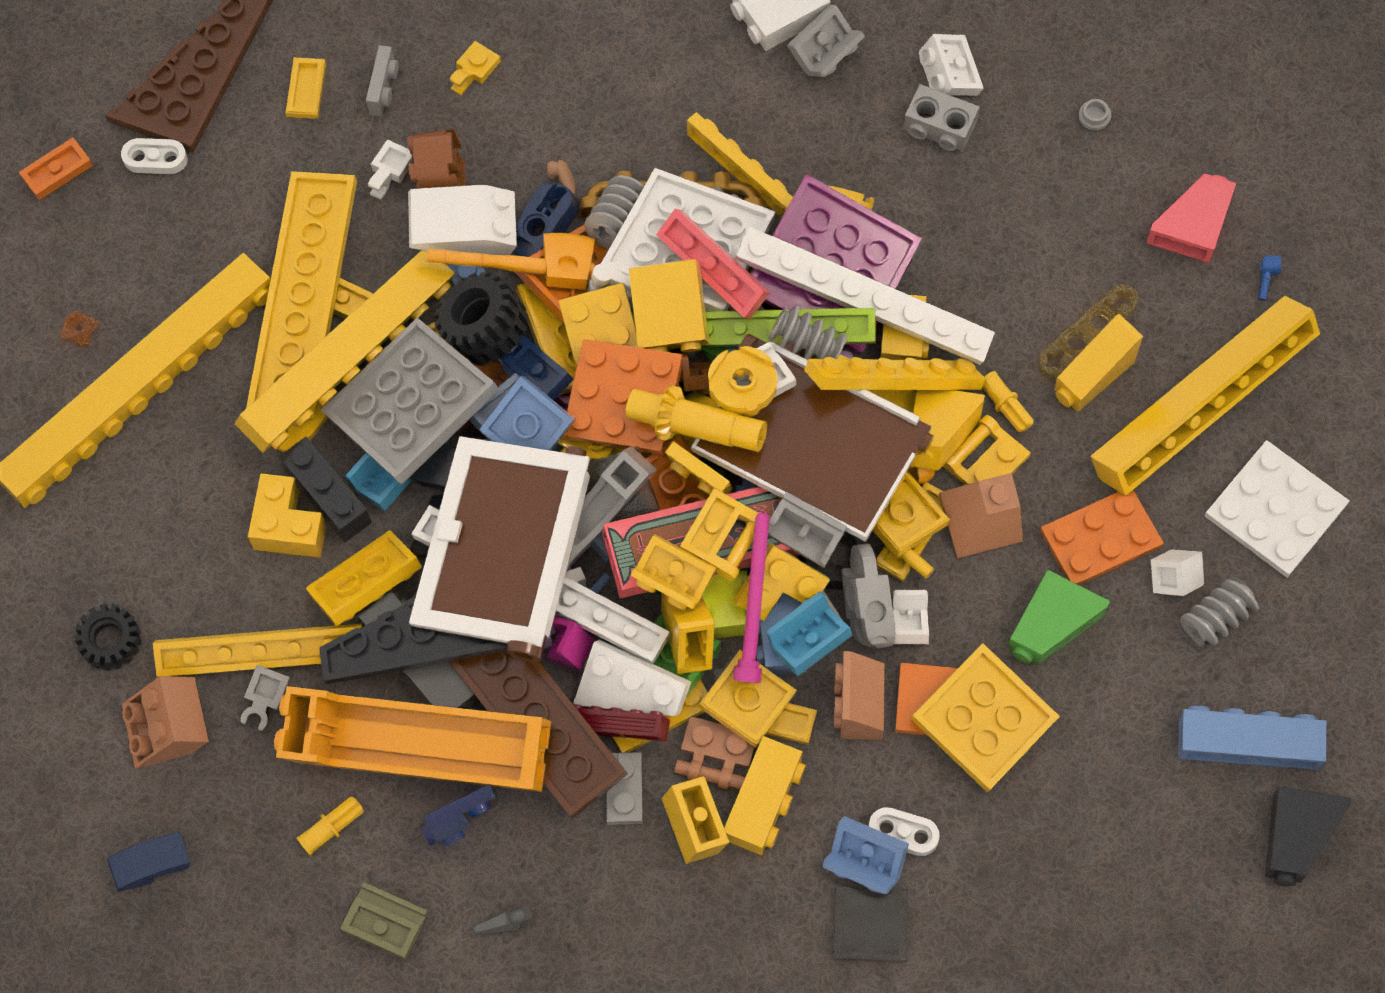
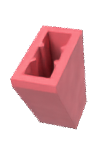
[1147,174,1236,263]

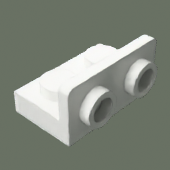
[919,34,984,96]

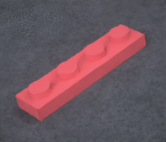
[656,209,770,319]

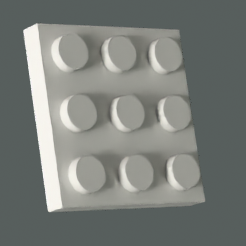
[1204,440,1350,578]

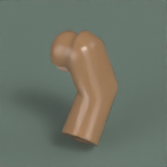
[547,159,575,203]

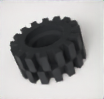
[74,604,142,671]

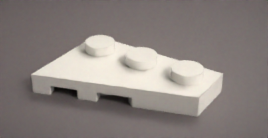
[573,639,691,716]

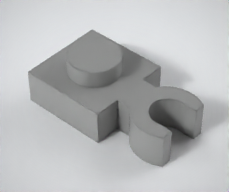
[241,665,290,731]

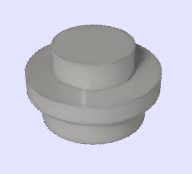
[1079,99,1111,131]

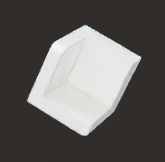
[1151,550,1204,596]

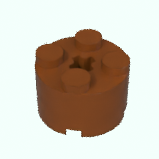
[408,129,466,189]

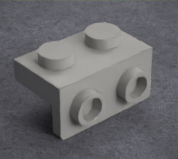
[787,5,865,77]

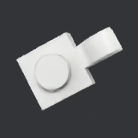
[368,140,414,200]

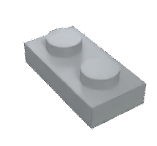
[366,45,399,117]
[607,753,643,825]

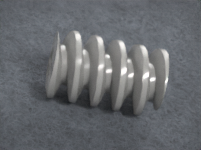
[584,175,644,248]
[768,305,847,360]
[1180,576,1259,647]

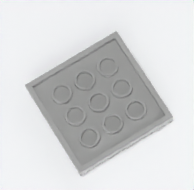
[321,317,500,485]

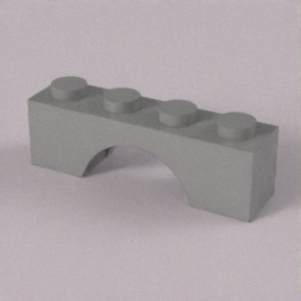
[566,446,657,571]

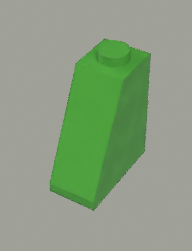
[1007,570,1110,665]

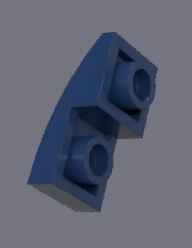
[107,832,190,892]

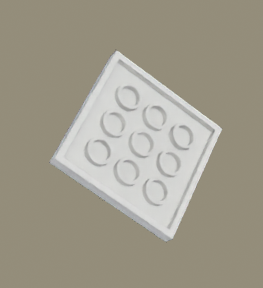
[601,168,775,312]

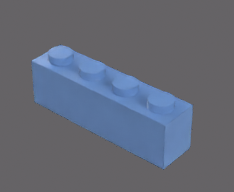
[1178,706,1326,770]

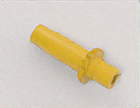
[626,385,767,452]

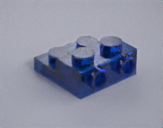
[421,785,496,846]

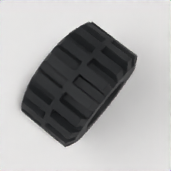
[435,272,528,365]

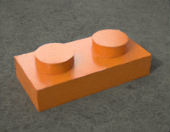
[19,138,93,200]

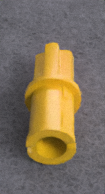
[982,371,1034,432]
[296,797,364,856]

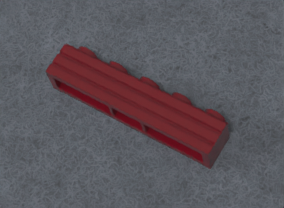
[573,704,670,742]

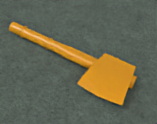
[427,233,595,290]

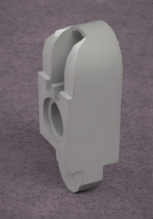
[841,543,896,649]

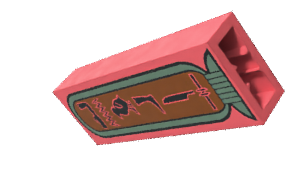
[602,487,801,599]

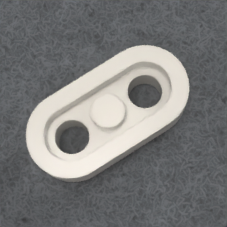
[121,138,188,174]
[869,808,939,856]

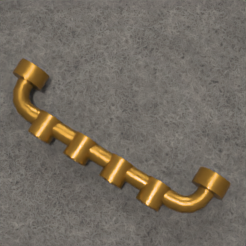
[578,171,767,220]

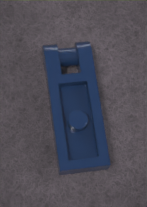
[500,334,574,401]

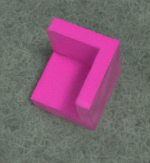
[547,616,595,670]

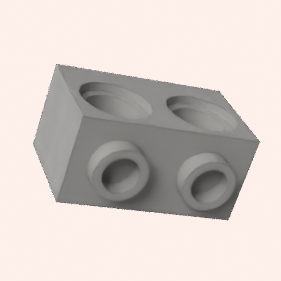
[903,84,980,152]

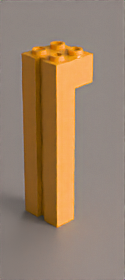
[274,686,552,792]

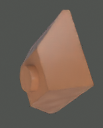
[939,473,1023,559]

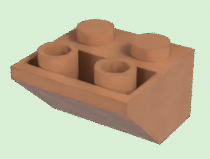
[833,651,885,740]
[122,676,209,769]

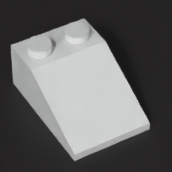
[408,185,517,255]

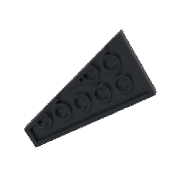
[319,596,508,684]

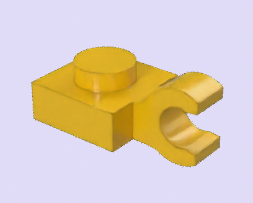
[450,41,501,95]

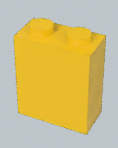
[629,259,710,353]

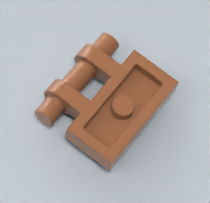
[674,716,755,790]

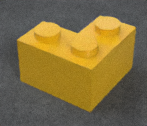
[248,474,327,558]

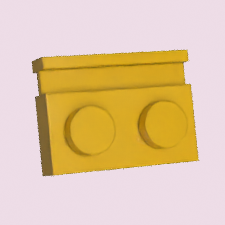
[665,441,733,496]

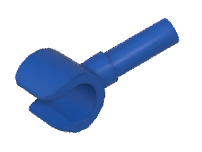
[1258,255,1281,301]

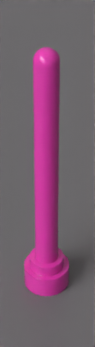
[733,512,769,683]

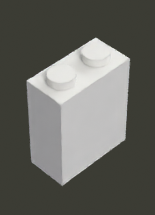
[730,0,831,51]

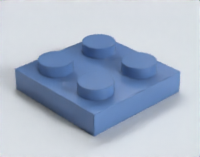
[479,376,576,451]

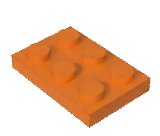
[1040,490,1164,585]

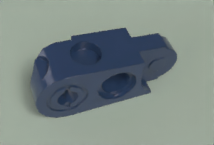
[510,183,578,257]

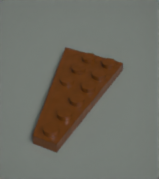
[105,0,273,152]

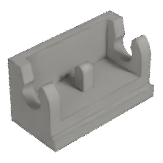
[768,492,847,568]

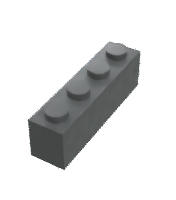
[358,591,480,709]

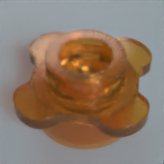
[60,311,99,347]

